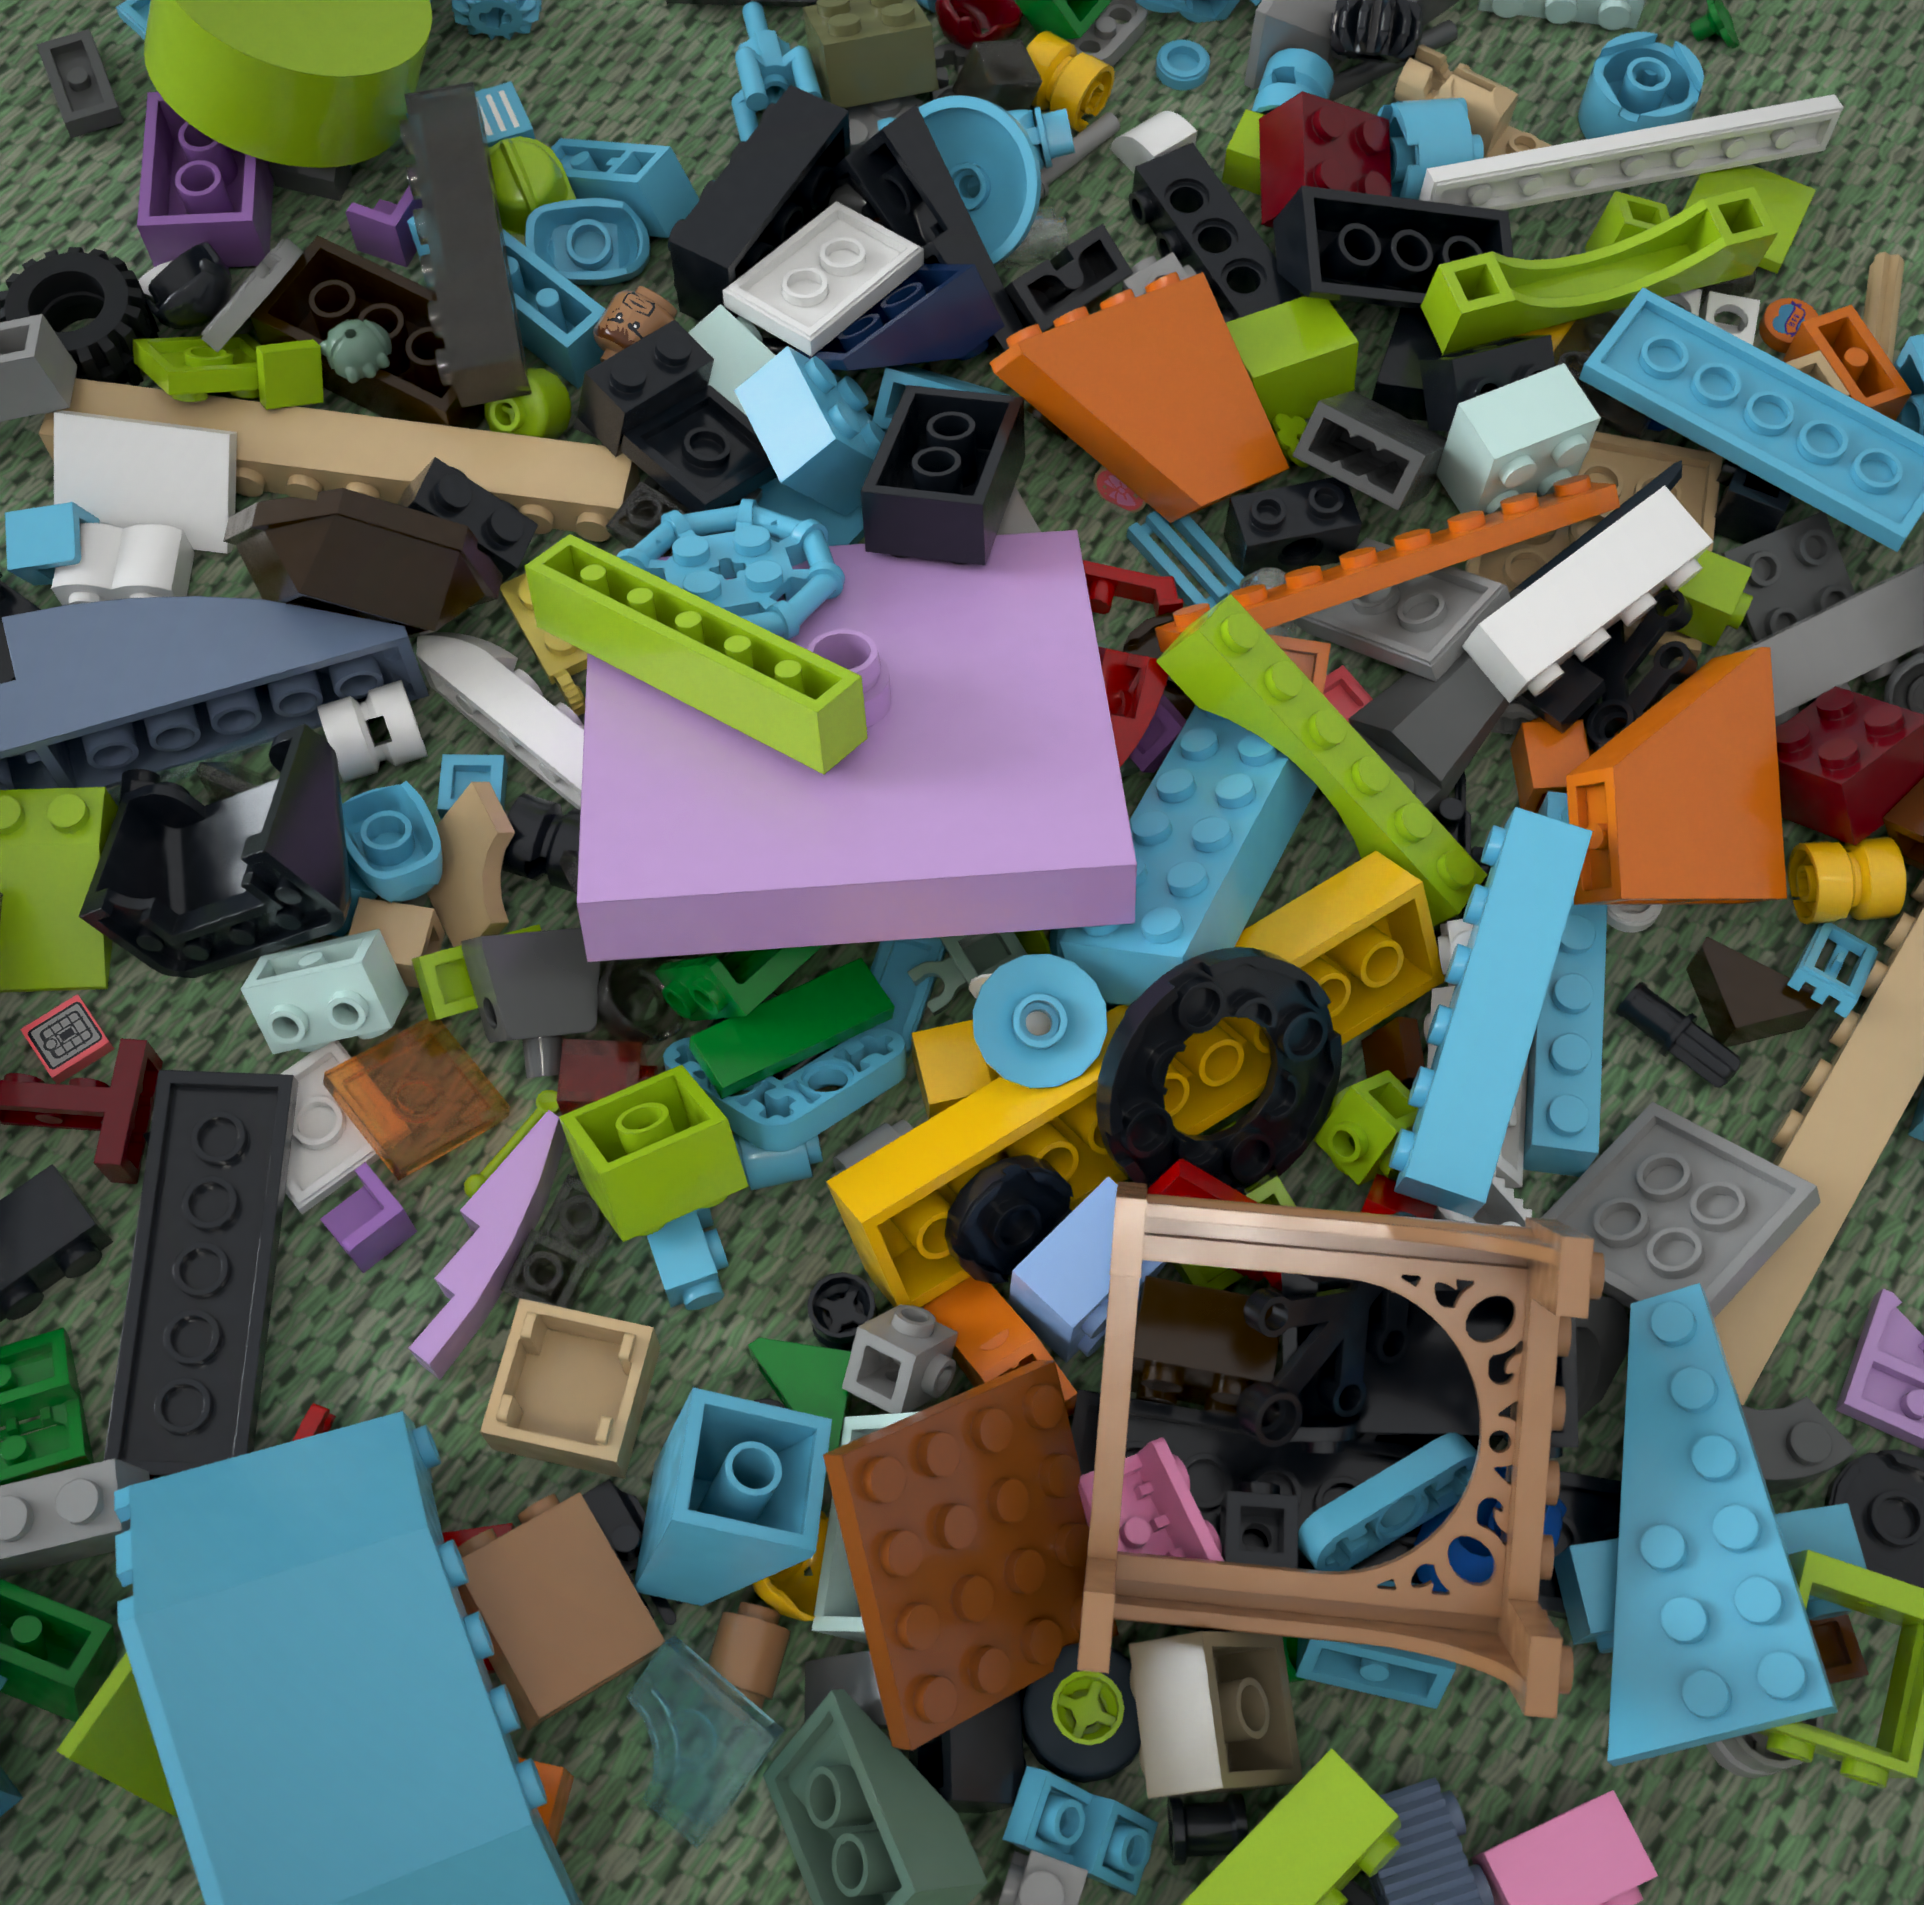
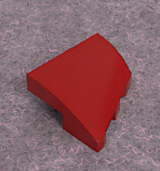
[1098,647,1169,767]

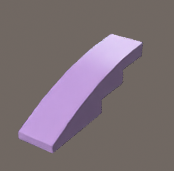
[409,1110,566,1380]

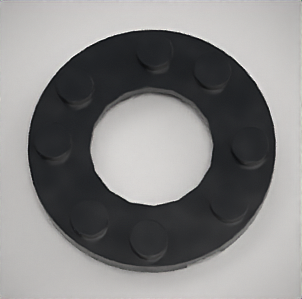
[1096,947,1342,1195]

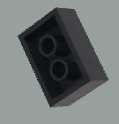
[861,385,1025,565]

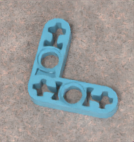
[663,1028,908,1152]

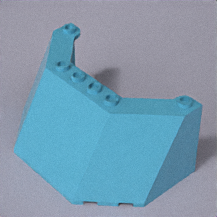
[114,1411,584,1905]

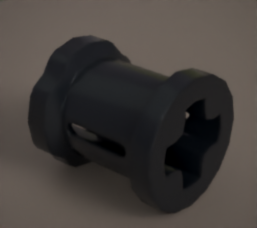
[1167,1793,1248,1865]

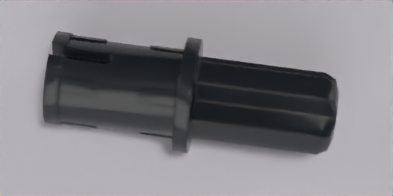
[1616,982,1742,1088]

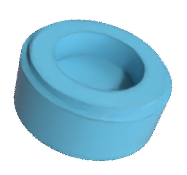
[1155,40,1210,90]

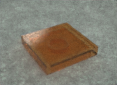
[323,1018,511,1181]

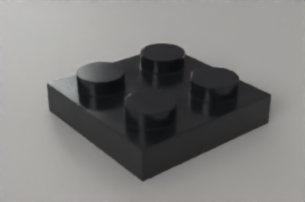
[621,385,777,513]

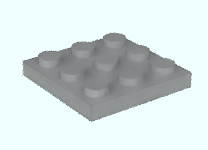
[1541,1101,1821,1318]

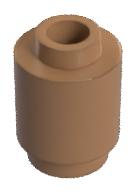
[703,1602,791,1716]

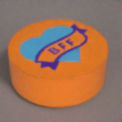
[1759,298,1819,354]

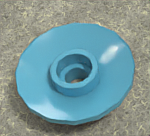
[972,954,1108,1088]

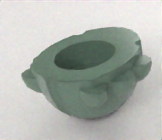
[319,319,392,383]

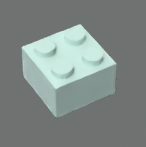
[1436,363,1601,516]

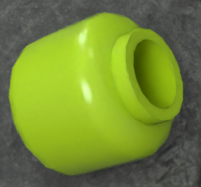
[484,367,572,439]

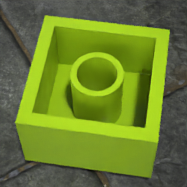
[559,1064,749,1242]

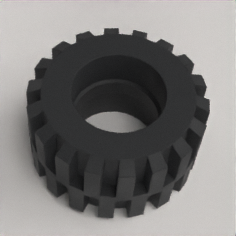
[0,247,160,386]

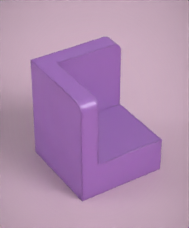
[346,184,426,267]
[320,1162,417,1273]

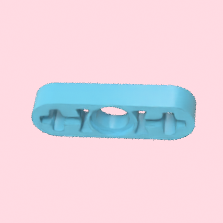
[1298,1432,1477,1571]

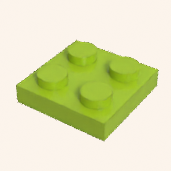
[133,334,260,402]

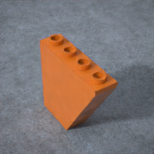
[989,272,1290,523]
[1566,647,1787,905]

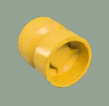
[1012,31,1115,132]
[1787,836,1906,925]

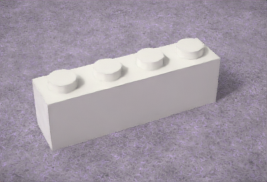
[1462,485,1714,703]

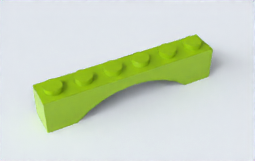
[1421,186,1778,354]
[1156,594,1487,927]

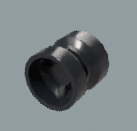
[807,1272,878,1351]

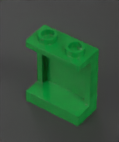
[655,945,823,1022]

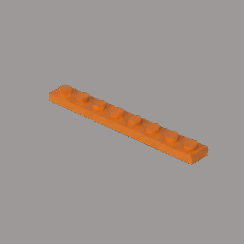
[1155,475,1620,652]

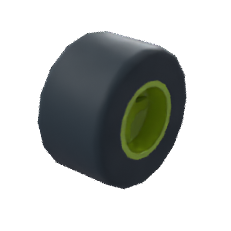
[1021,1643,1141,1783]

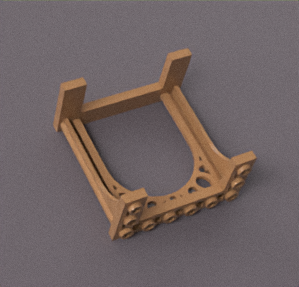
[1077,1181,1605,1719]

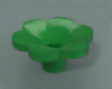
[1690,0,1740,48]

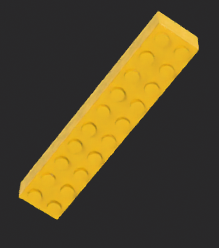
[826,850,1445,1308]

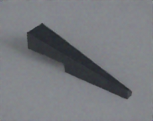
[827,105,1024,355]

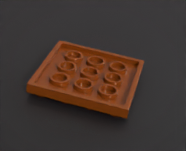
[823,1361,1119,1751]

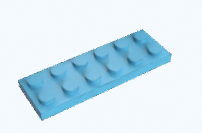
[1579,287,1924,552]

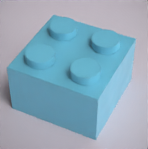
[734,346,885,516]

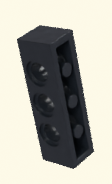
[1129,143,1303,322]

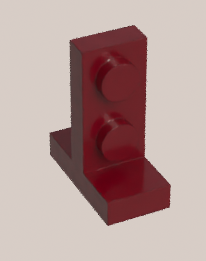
[0,1038,163,1184]

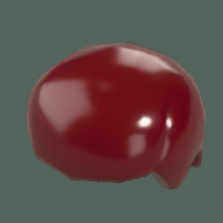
[935,0,1023,55]

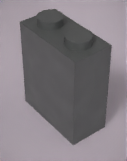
[1292,391,1447,510]

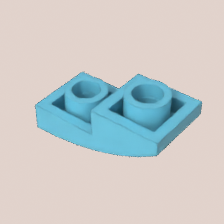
[1003,1766,1158,1896]

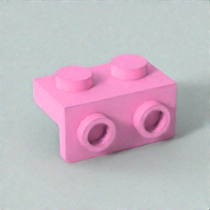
[1078,1437,1224,1561]

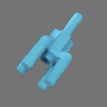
[731,1,823,142]

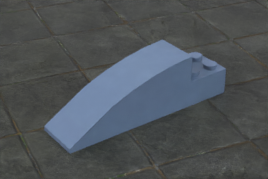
[0,596,429,790]

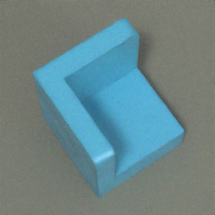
[5,502,100,586]

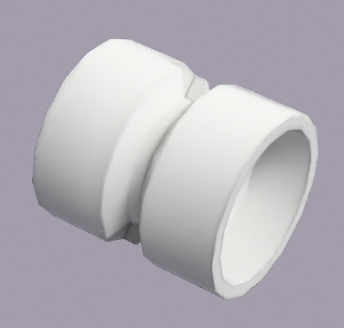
[317,680,428,783]

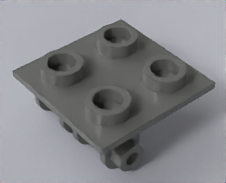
[1721,512,1855,642]

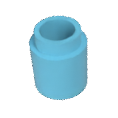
[733,1133,823,1191]

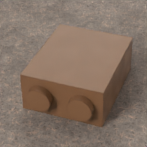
[458,1492,666,1731]

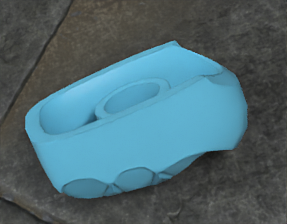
[525,198,651,286]
[342,781,443,903]

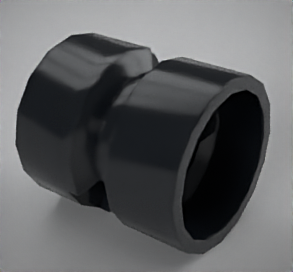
[502,793,581,893]

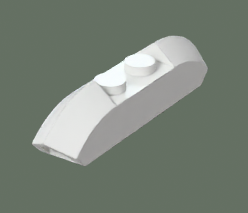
[416,632,584,810]

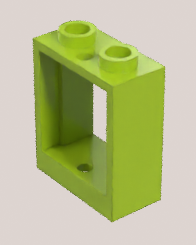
[1756,1549,1924,1788]

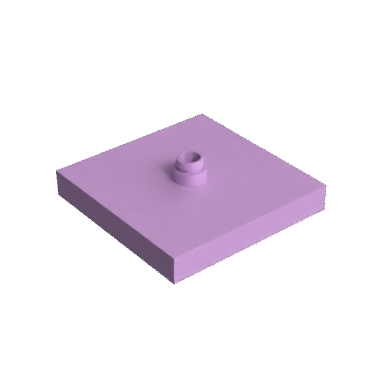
[577,530,1137,962]

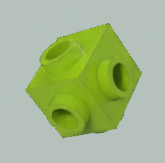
[1313,1070,1418,1186]

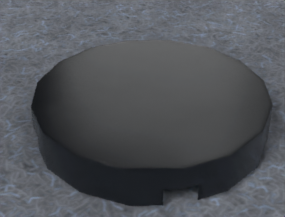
[944,1155,1074,1284]
[1824,1450,1924,1588]

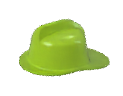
[475,136,576,246]

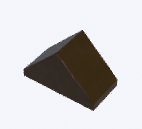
[1686,937,1822,1047]

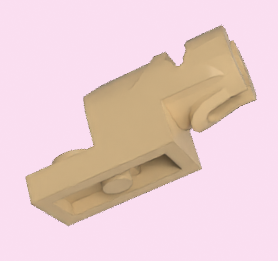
[1394,44,1552,158]

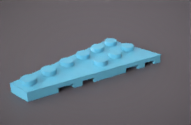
[1607,1283,1838,1766]

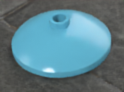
[918,95,1041,266]

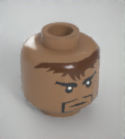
[593,286,677,362]

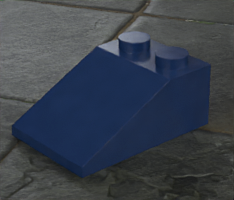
[796,264,1005,371]

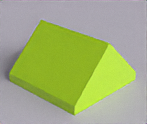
[1226,296,1359,430]

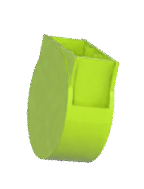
[144,0,432,168]

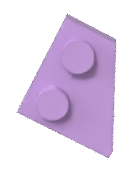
[1835,1289,1924,1450]

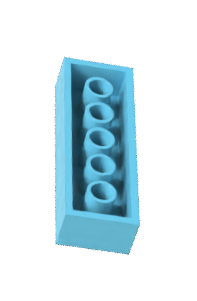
[1059,705,1317,1006]

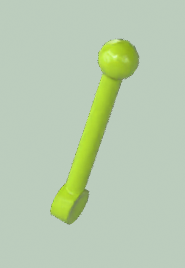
[463,1090,562,1198]

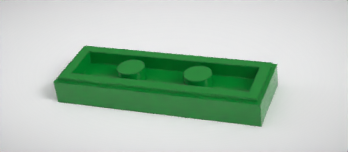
[689,958,895,1099]

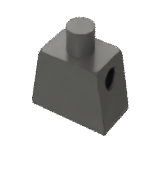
[461,928,600,1078]

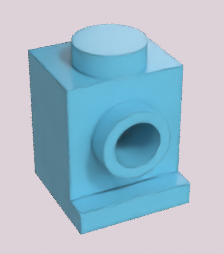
[647,1208,729,1310]

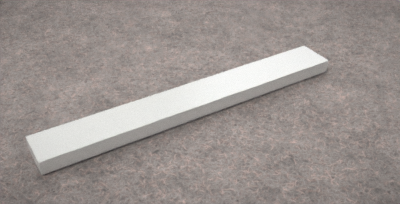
[1419,94,1843,211]

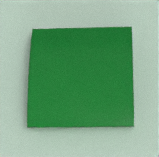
[0,1327,94,1486]

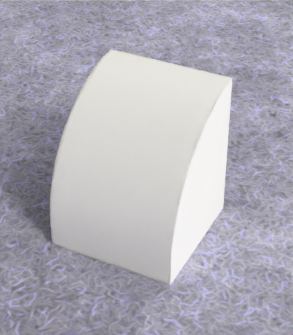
[1110,111,1197,173]

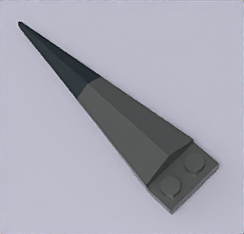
[1349,460,1682,813]

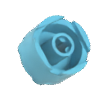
[1578,32,1704,139]
[1377,98,1484,200]

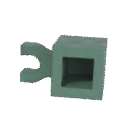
[908,932,1028,1016]

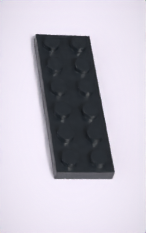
[104,1070,298,1479]

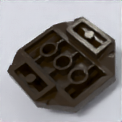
[223,488,503,639]

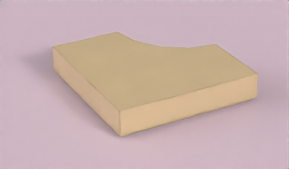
[427,782,515,947]

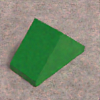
[748,1337,853,1452]

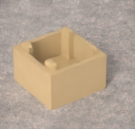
[480,1298,661,1479]

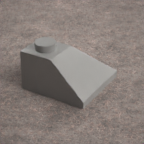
[1244,0,1347,89]

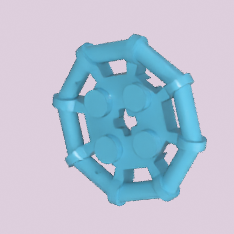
[616,498,845,640]

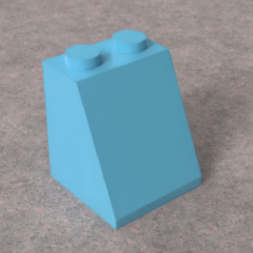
[634,1387,832,1606]

